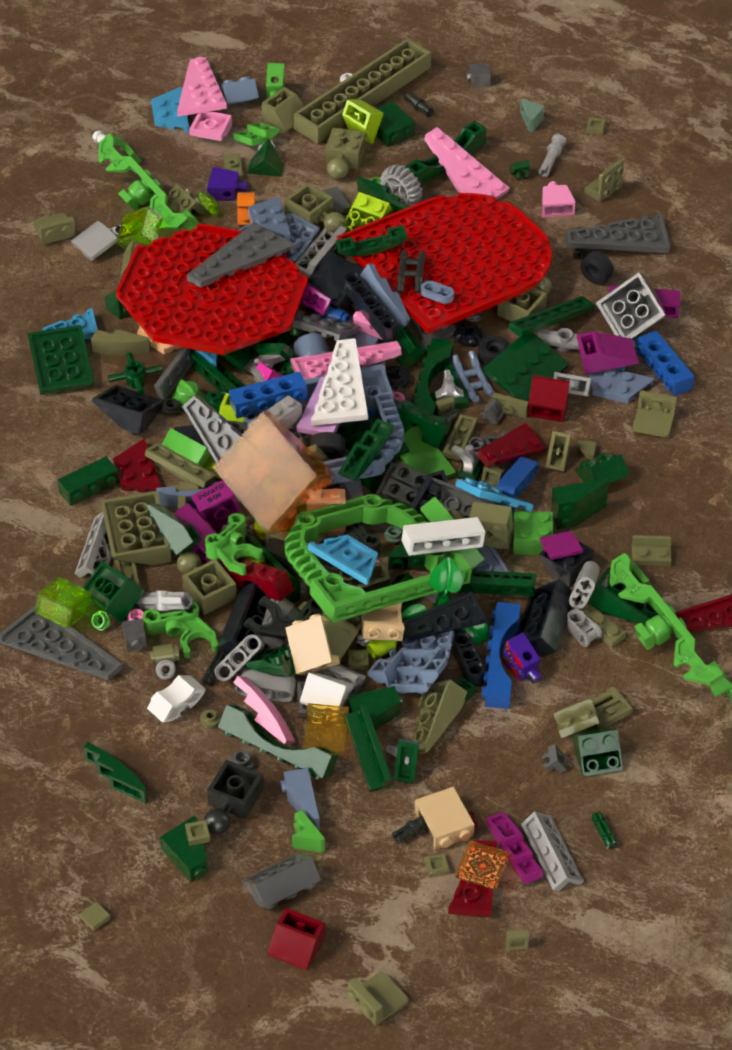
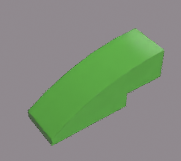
[162,428,211,467]

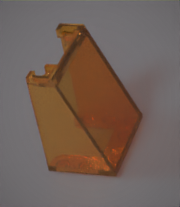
[213,411,334,535]

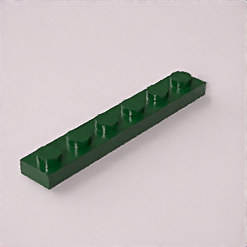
[509,296,595,337]

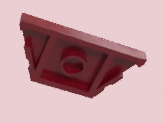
[113,439,161,493]

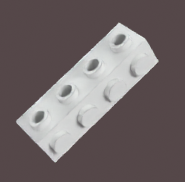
[401,517,485,556]

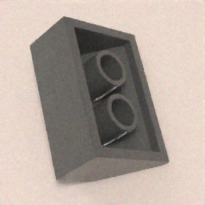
[242,853,321,909]

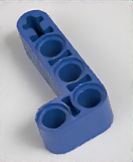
[495,456,539,515]

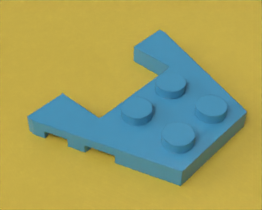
[455,478,534,512]

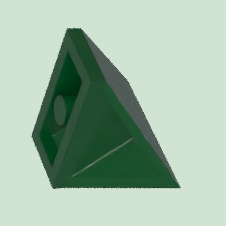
[248,138,283,177]

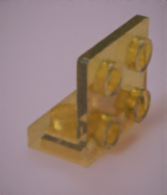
[303,703,349,754]

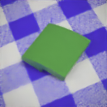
[233,122,280,146]

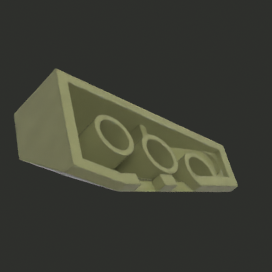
[413,680,467,754]

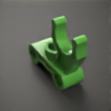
[205,513,263,576]
[143,601,219,658]

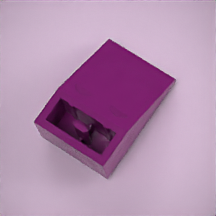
[576,331,639,374]

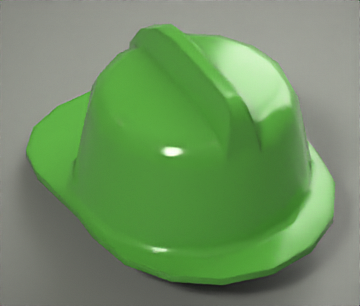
[172,379,206,411]

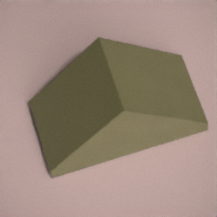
[545,431,571,471]

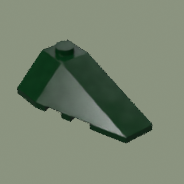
[588,567,658,626]

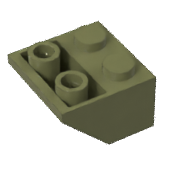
[262,87,304,133]

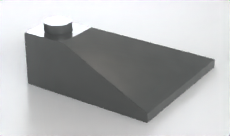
[596,272,667,340]

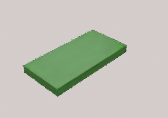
[399,425,456,480]

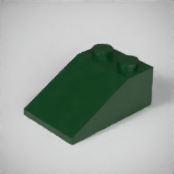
[551,478,609,530]
[79,561,144,623]

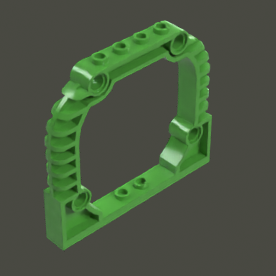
[284,494,472,623]

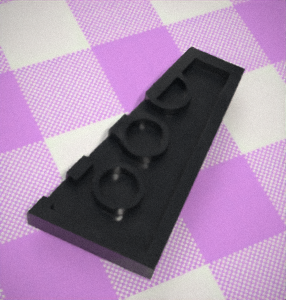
[402,591,487,641]

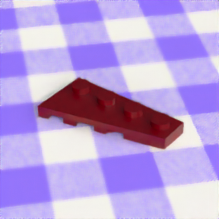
[477,423,547,468]
[675,594,732,632]
[448,840,497,917]

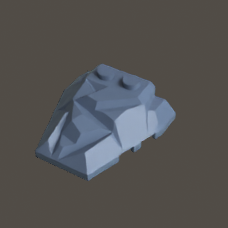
[238,213,319,262]
[367,631,455,694]

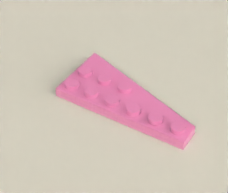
[177,57,227,116]
[425,127,509,200]
[291,341,402,380]

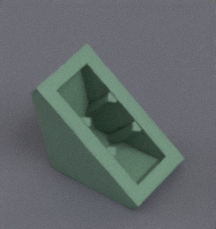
[520,99,545,133]

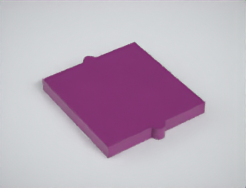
[539,531,583,560]

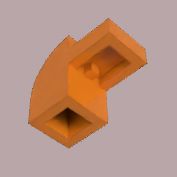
[237,192,255,226]

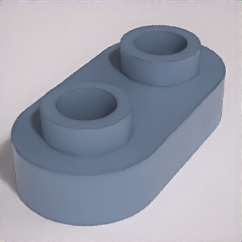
[421,281,454,304]

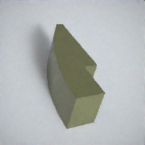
[91,329,151,356]

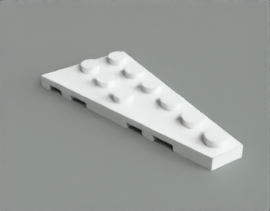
[311,338,368,426]

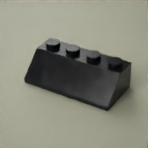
[517,579,572,657]
[217,582,271,662]

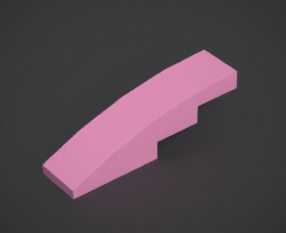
[234,676,295,744]

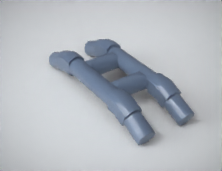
[451,351,496,402]

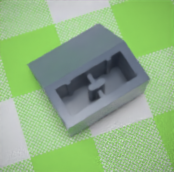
[219,76,259,105]

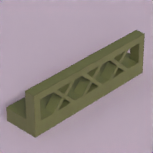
[145,442,216,489]

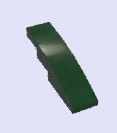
[357,177,410,213]
[338,419,395,481]
[83,742,148,804]

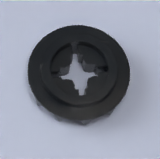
[454,323,483,346]
[386,366,410,390]

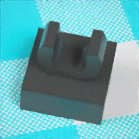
[480,398,504,425]
[542,744,567,773]

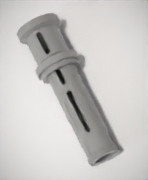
[539,134,566,177]

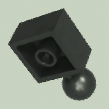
[204,760,264,835]

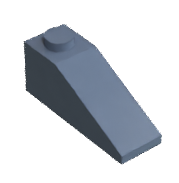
[280,768,320,830]

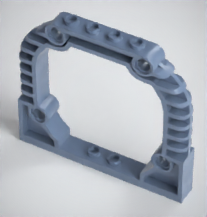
[242,364,404,491]

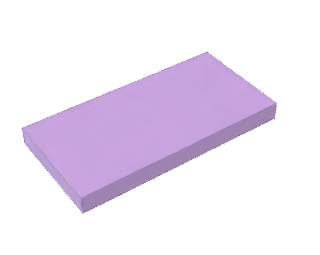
[297,377,340,435]

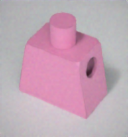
[542,181,575,218]

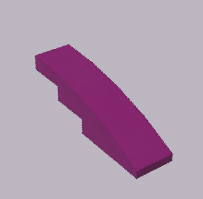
[301,283,332,316]
[485,812,543,884]

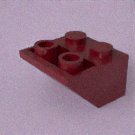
[528,375,570,423]
[267,908,326,971]

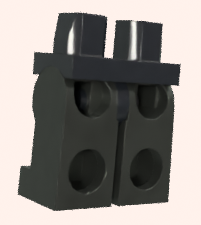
[382,462,442,513]

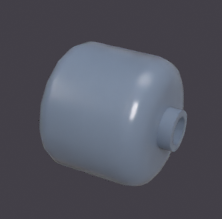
[293,333,330,358]

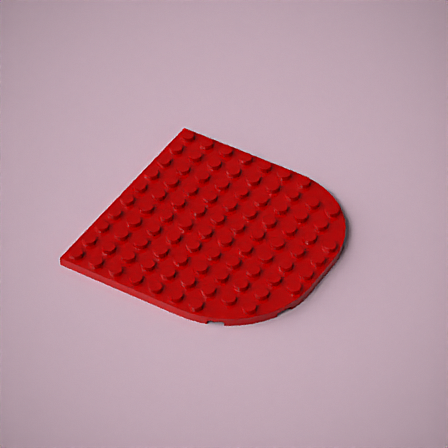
[336,193,552,334]

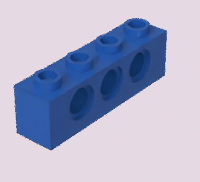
[636,331,694,396]
[229,371,308,419]

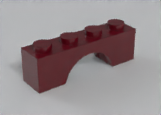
[222,557,294,601]

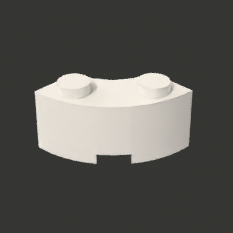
[147,675,206,723]

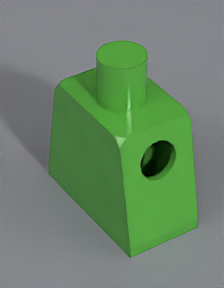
[266,63,285,99]

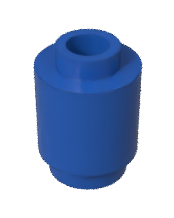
[322,306,350,322]

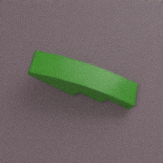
[420,497,485,570]

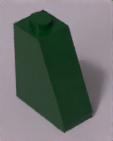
[348,686,403,730]
[160,816,208,882]

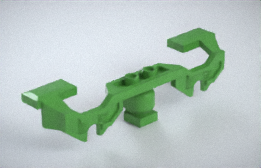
[98,133,201,231]
[609,553,732,701]

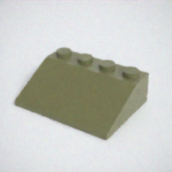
[100,491,172,565]

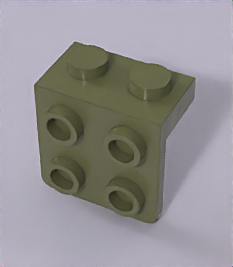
[167,184,206,215]
[33,213,76,245]
[632,390,677,438]
[347,972,408,1026]

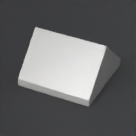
[300,672,354,716]

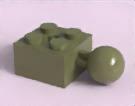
[325,127,365,179]
[285,183,346,233]
[497,276,552,322]
[448,502,514,549]
[177,551,237,615]

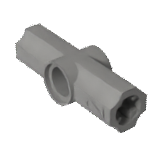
[538,328,579,352]
[137,591,192,611]

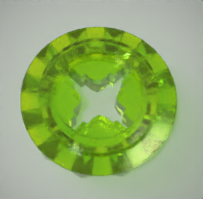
[198,191,219,215]

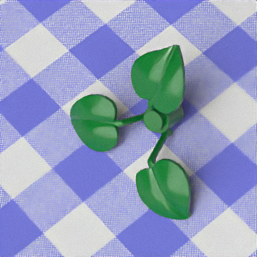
[401,557,489,644]

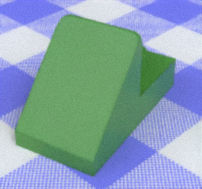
[292,810,325,853]

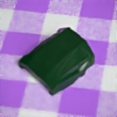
[246,646,296,677]

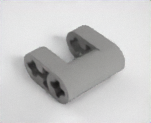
[569,561,600,609]

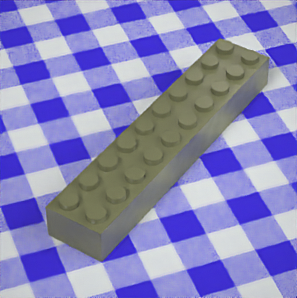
[294,38,431,144]

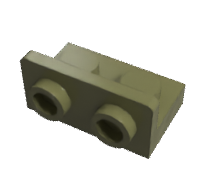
[631,535,671,566]
[553,698,600,738]

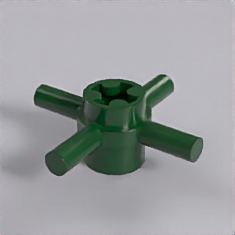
[108,352,163,395]

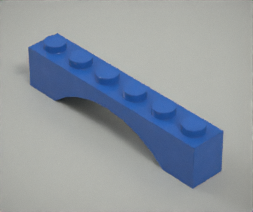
[482,602,521,709]

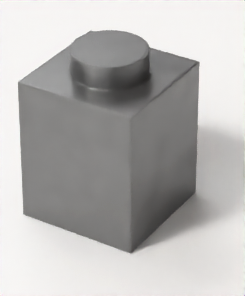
[466,64,491,88]
[122,618,147,652]

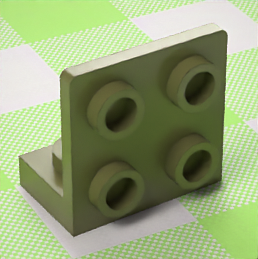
[584,159,624,202]

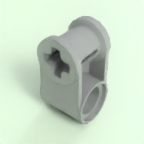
[566,609,602,647]

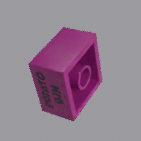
[191,479,242,531]

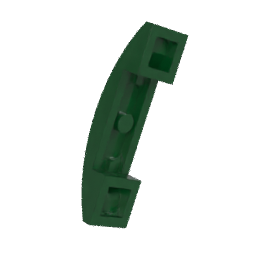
[335,225,407,256]

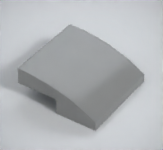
[71,221,119,261]

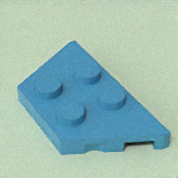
[151,87,189,132]
[307,535,378,585]

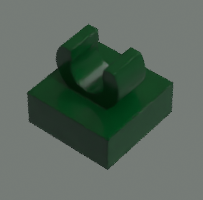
[510,160,530,181]

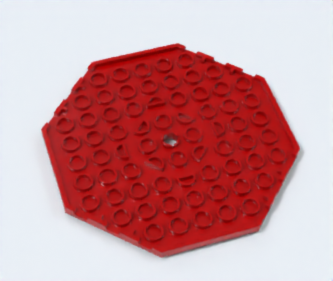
[116,223,308,355]

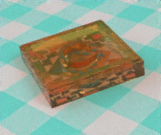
[456,840,510,890]

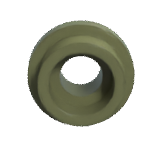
[200,709,221,729]

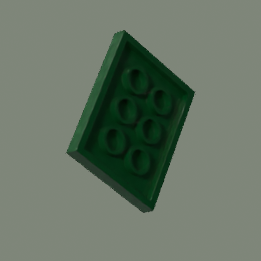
[27,325,94,395]
[482,333,570,402]

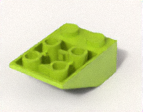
[345,192,394,233]

